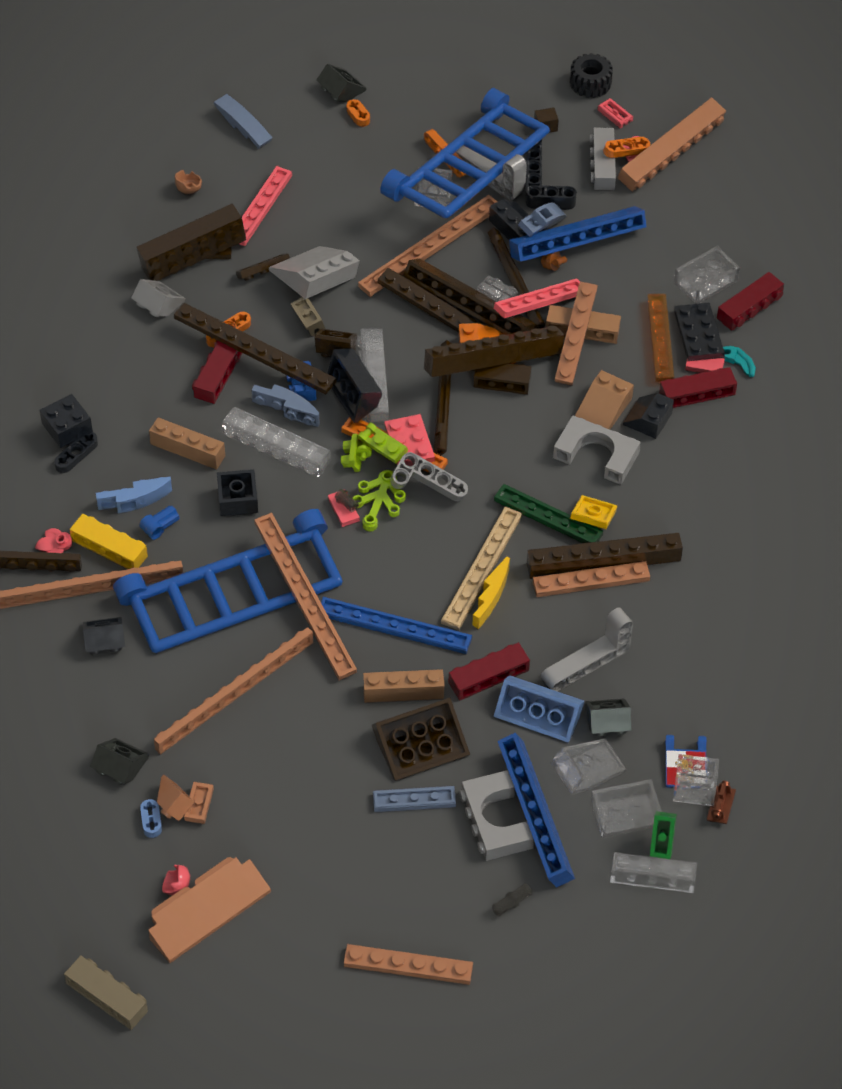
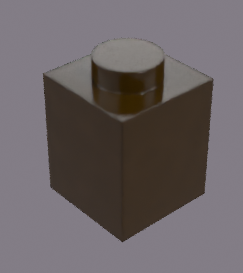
[534,107,559,133]

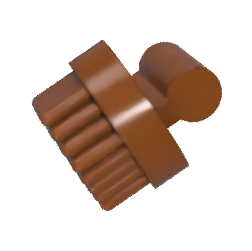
[541,251,567,271]

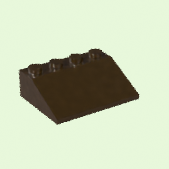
[372,698,470,781]

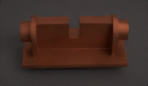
[707,781,736,824]

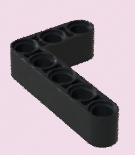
[526,139,577,210]

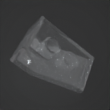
[551,738,627,794]

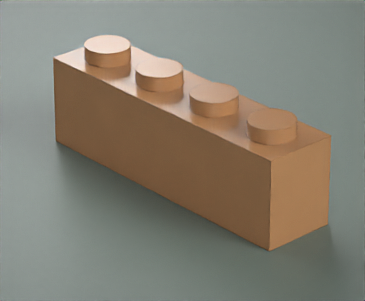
[546,305,621,344]
[149,418,225,470]
[363,669,444,703]

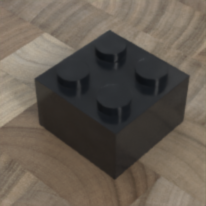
[39,394,93,448]
[217,469,258,516]

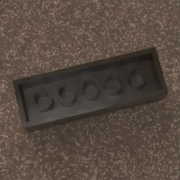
[136,203,246,281]

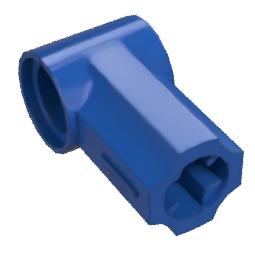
[139,506,180,540]

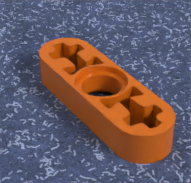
[603,137,650,158]
[206,312,251,348]

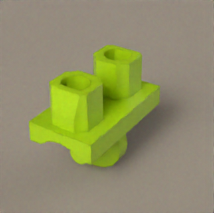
[341,434,372,472]

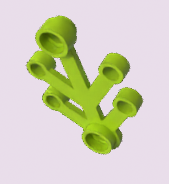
[352,470,406,532]

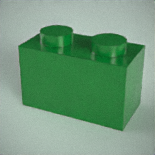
[650,811,677,859]

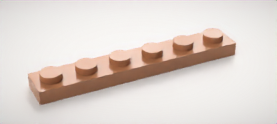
[555,282,598,386]
[533,561,650,597]
[344,944,473,985]

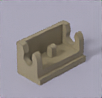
[291,297,325,336]

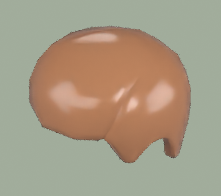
[175,170,202,194]

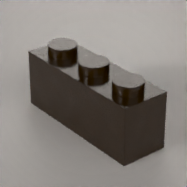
[474,363,532,395]

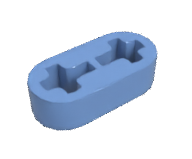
[140,799,162,838]

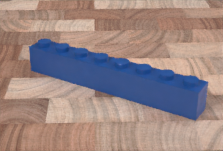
[509,206,647,262]
[498,732,575,887]

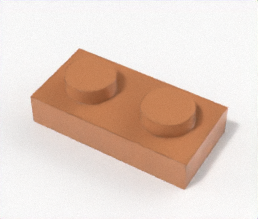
[184,782,214,824]

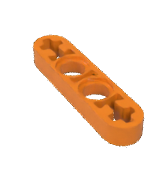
[424,129,467,178]

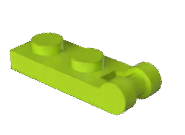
[357,422,408,464]

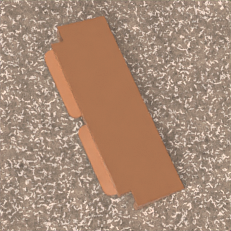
[148,857,271,963]

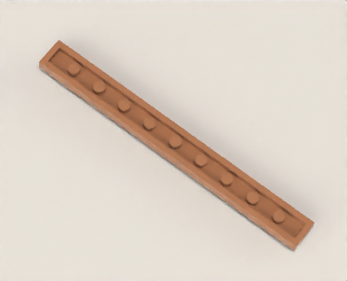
[358,195,497,297]
[254,513,357,680]
[0,561,183,609]
[154,627,313,755]

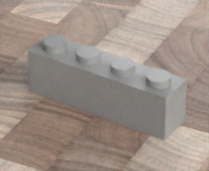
[589,128,616,190]

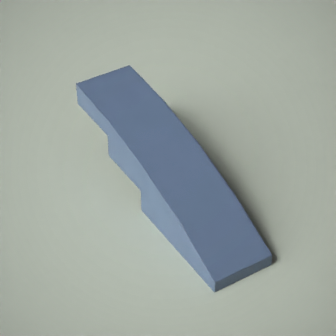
[213,94,272,149]

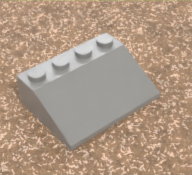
[269,246,360,299]

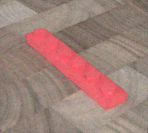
[240,166,292,246]
[493,278,580,318]

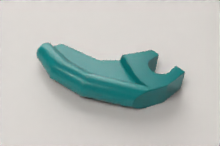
[723,346,756,378]

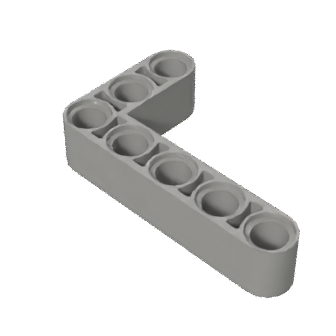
[456,146,527,201]
[540,607,633,692]

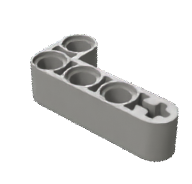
[390,452,468,501]

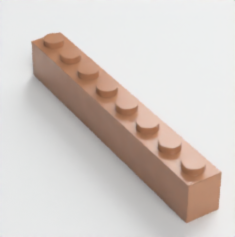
[617,97,726,191]

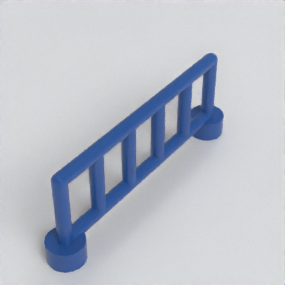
[380,88,550,219]
[113,509,343,653]

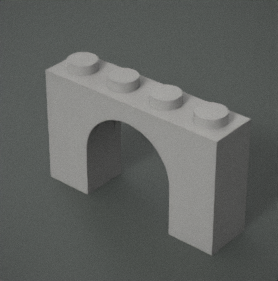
[553,415,641,485]
[459,770,534,861]

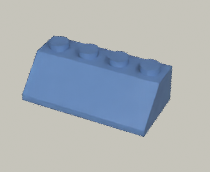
[493,676,584,742]

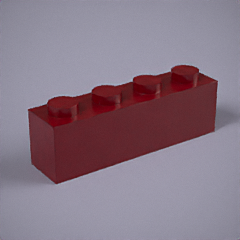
[716,272,784,331]
[192,340,242,404]
[659,367,737,408]
[448,642,530,701]

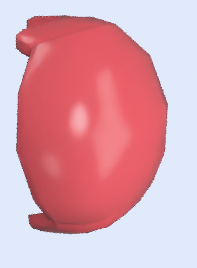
[162,865,190,896]

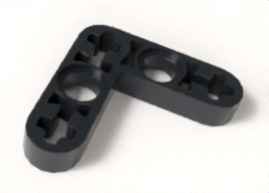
[54,432,98,473]

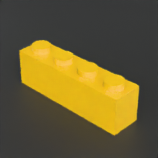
[70,514,148,569]

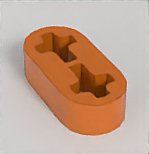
[346,99,370,127]

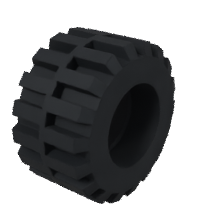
[570,53,613,98]

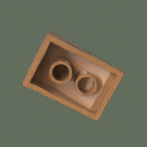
[575,370,634,430]

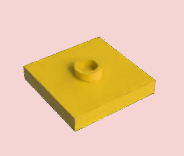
[570,495,617,530]

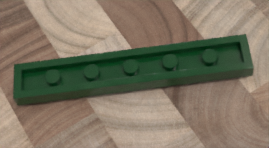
[494,484,603,543]

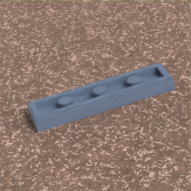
[373,786,456,812]

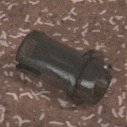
[335,489,359,512]

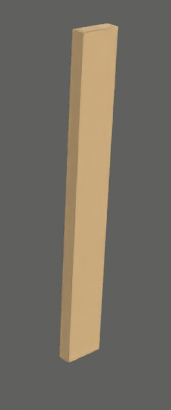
[441,507,522,631]

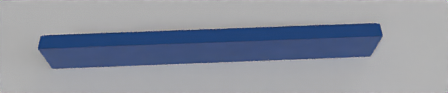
[321,597,472,654]

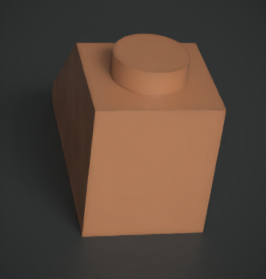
[157,775,194,821]

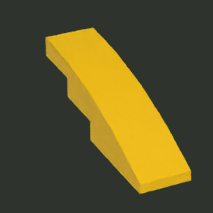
[472,557,510,629]

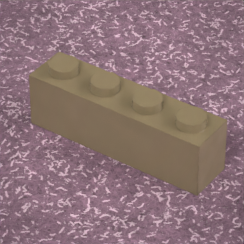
[64,955,148,1030]

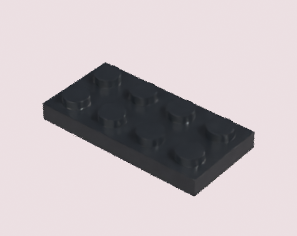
[674,302,725,361]

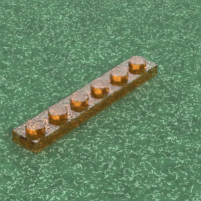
[647,294,674,382]

